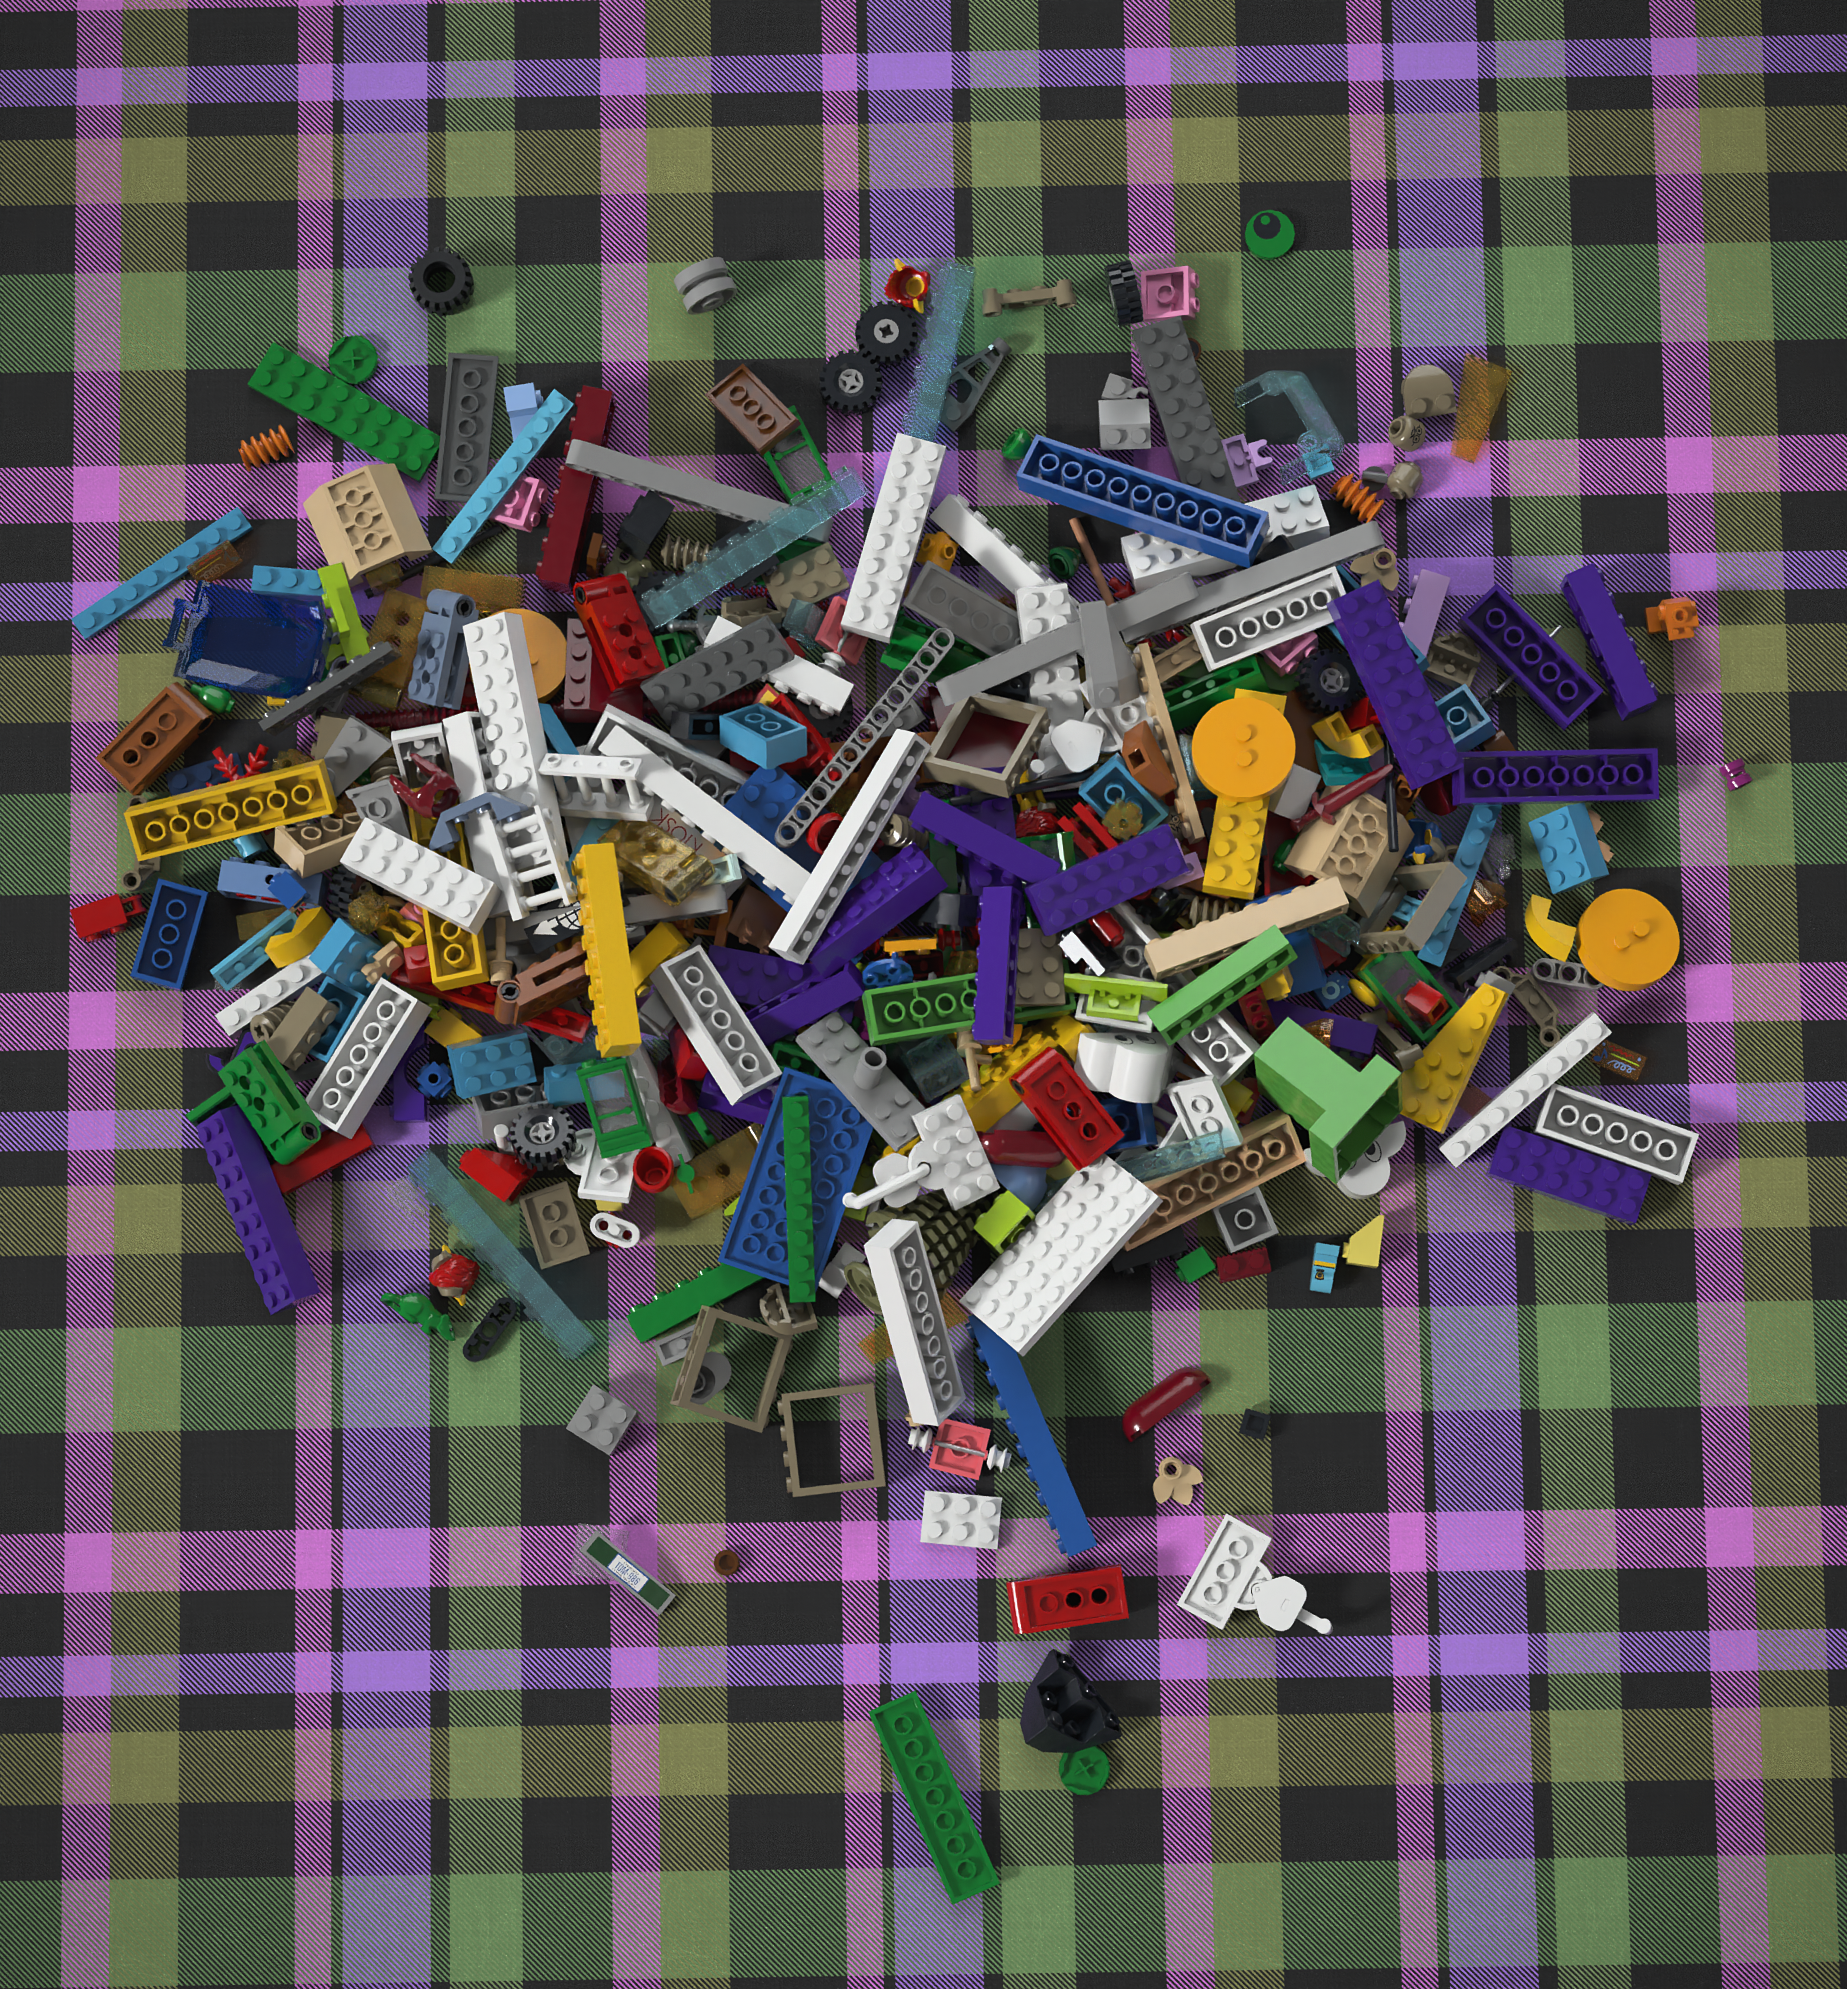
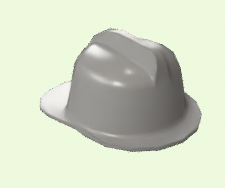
[676,1352,731,1405]

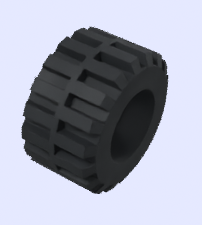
[408,247,474,316]

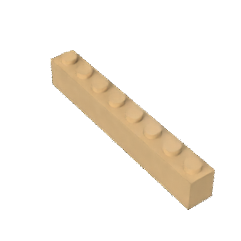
[1144,876,1349,982]

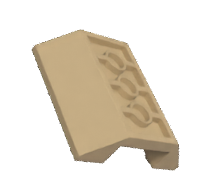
[303,464,433,587]
[1283,785,1415,919]

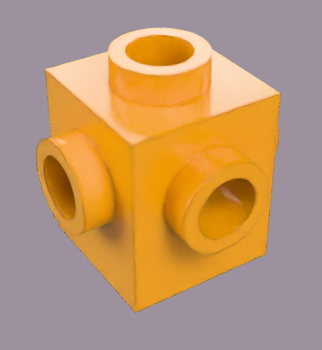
[916,531,959,572]

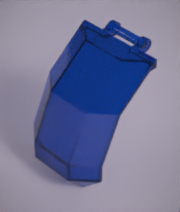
[162,580,333,699]

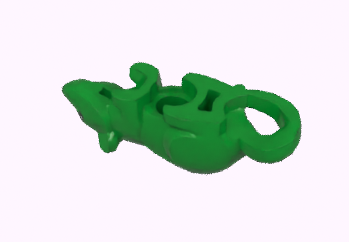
[380,1292,456,1341]

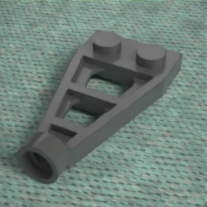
[918,337,1012,433]

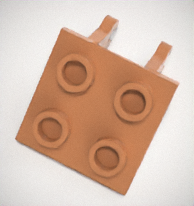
[725,885,787,955]

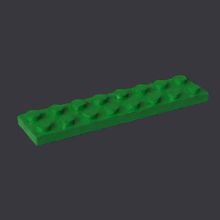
[248,342,440,483]
[868,1690,1000,1905]

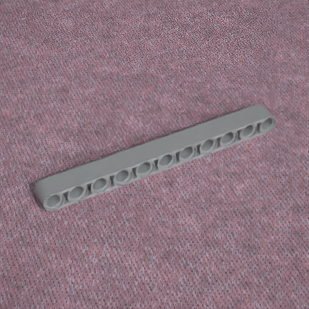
[565,439,834,544]
[1121,521,1386,645]
[935,571,1199,706]
[774,628,954,848]
[483,884,728,950]

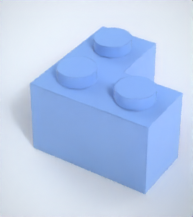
[503,383,544,442]

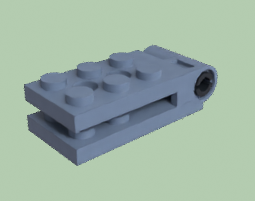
[408,588,479,710]

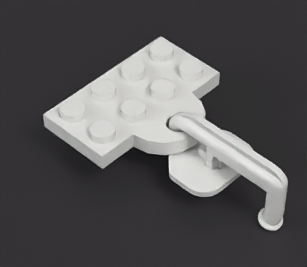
[1026,681,1161,781]
[843,1094,1000,1211]
[494,1107,642,1203]
[1177,1514,1333,1635]

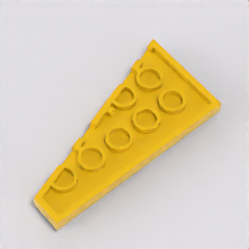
[1399,983,1509,1134]

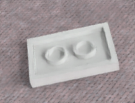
[1075,968,1162,1033]
[1166,1074,1244,1154]
[920,1490,1002,1549]

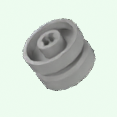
[674,257,737,315]

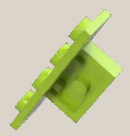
[317,562,370,664]
[1064,973,1168,1022]

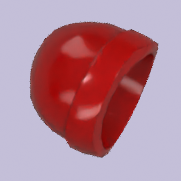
[805,813,844,855]
[633,1146,674,1193]

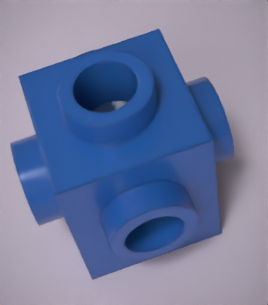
[416,1062,454,1100]

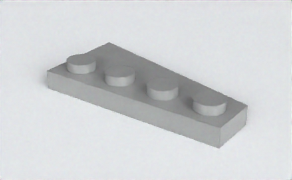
[324,715,393,798]
[345,778,413,841]

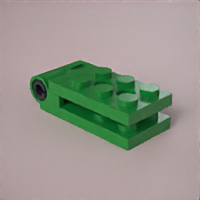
[218,1040,321,1165]

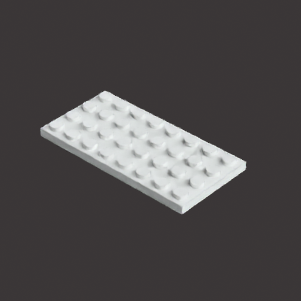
[959,1153,1163,1356]

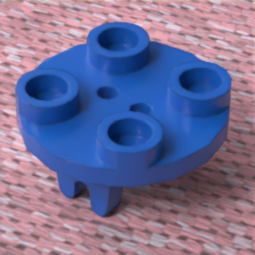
[862,952,913,990]

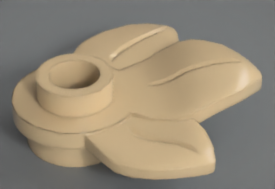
[1350,548,1399,591]
[1153,1457,1203,1505]

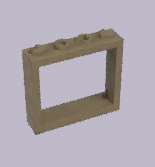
[922,692,1051,798]
[1346,861,1467,955]
[670,1305,793,1433]
[777,1383,886,1497]

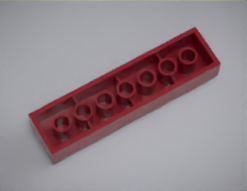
[536,385,617,595]

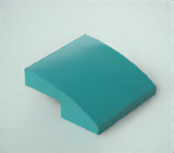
[1314,740,1373,786]

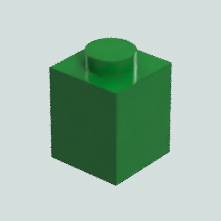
[1174,1246,1216,1285]

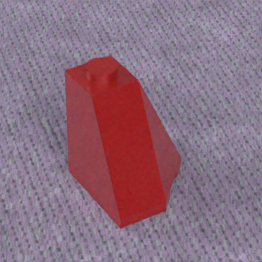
[458,1147,538,1206]

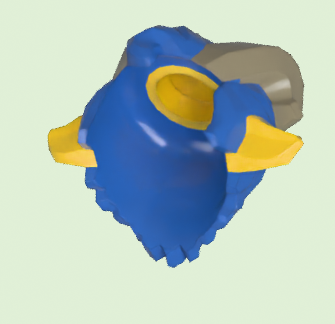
[1403,812,1445,865]

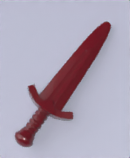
[1290,764,1394,833]

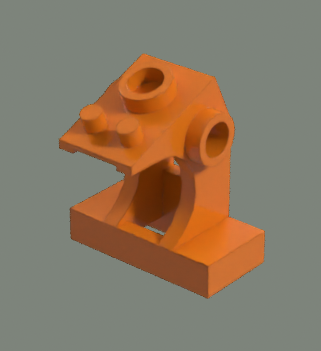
[1644,597,1699,641]
[671,899,734,947]

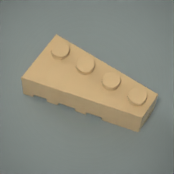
[274,812,363,879]

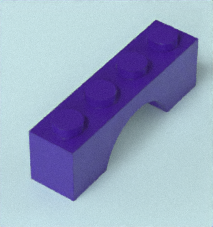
[389,1020,427,1123]

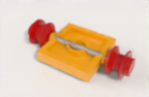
[862,928,960,956]

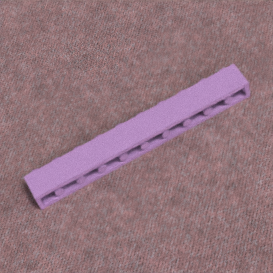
[1366,569,1451,801]

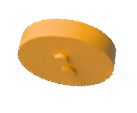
[468,608,567,703]
[1192,698,1295,803]
[1575,889,1680,991]

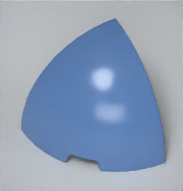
[990,1163,1049,1211]

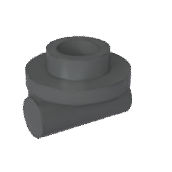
[1361,466,1388,492]

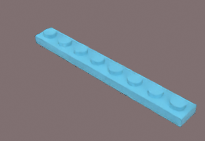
[432,389,575,565]

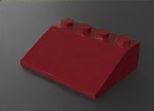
[564,619,644,723]

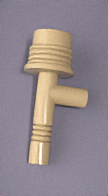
[486,917,514,986]
[956,1030,992,1092]

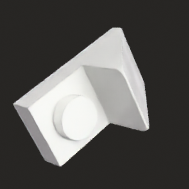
[818,1242,866,1299]

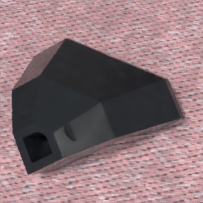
[1020,1649,1122,1753]

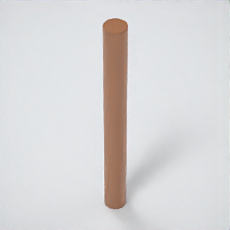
[1069,517,1115,606]

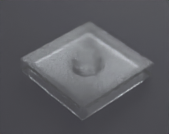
[570,1523,630,1581]

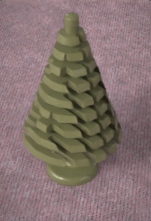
[844,1180,1007,1315]

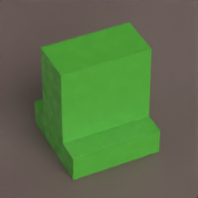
[1254,1017,1403,1184]

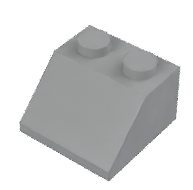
[1098,399,1151,451]

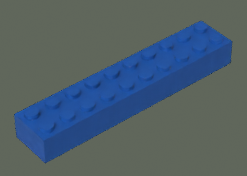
[1016,434,1270,568]
[965,1314,1097,1557]

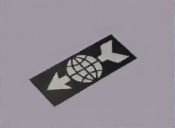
[524,881,631,954]

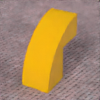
[1312,711,1384,758]
[1525,894,1576,962]
[264,906,334,968]

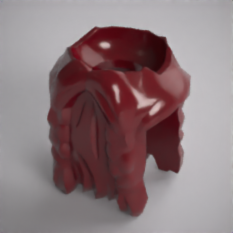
[389,753,461,819]

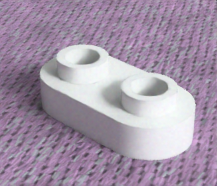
[590,1213,640,1248]

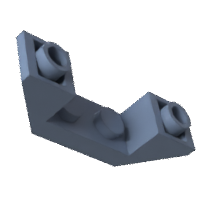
[429,792,529,853]

